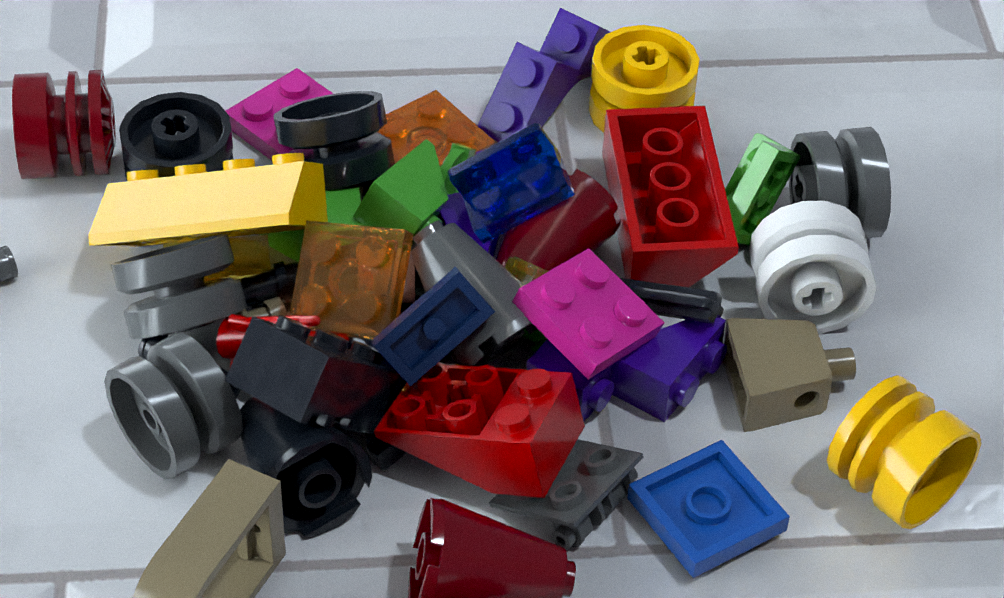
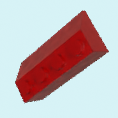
[602,106,739,288]

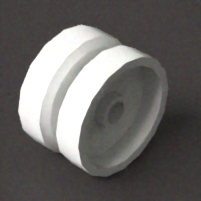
[749,201,877,334]

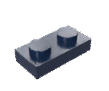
[371,266,495,386]

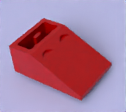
[374,362,585,498]

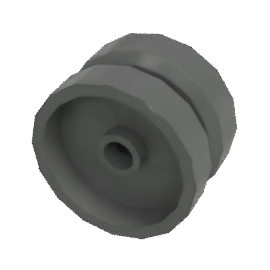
[788,127,891,238]
[111,234,247,339]
[104,332,243,479]

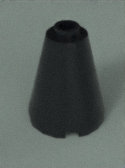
[240,397,372,537]

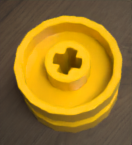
[588,25,700,133]

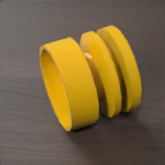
[826,375,982,529]

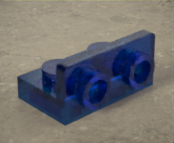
[447,123,575,244]

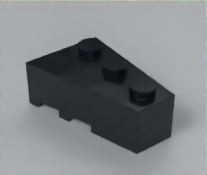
[225,315,400,434]

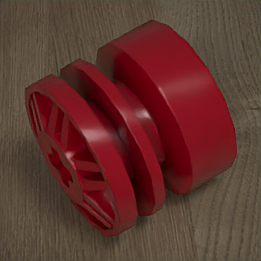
[12,70,116,179]

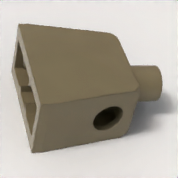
[723,318,856,432]

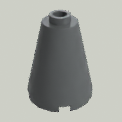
[410,220,537,366]

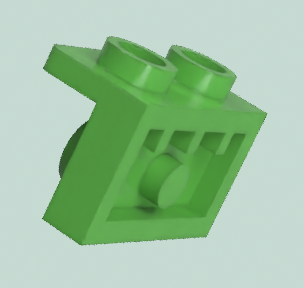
[725,133,801,245]

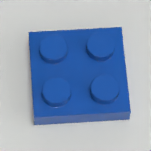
[627,440,790,578]

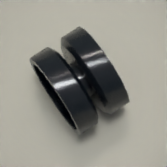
[274,91,395,190]
[119,92,234,181]

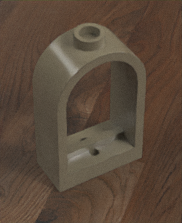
[132,459,286,598]

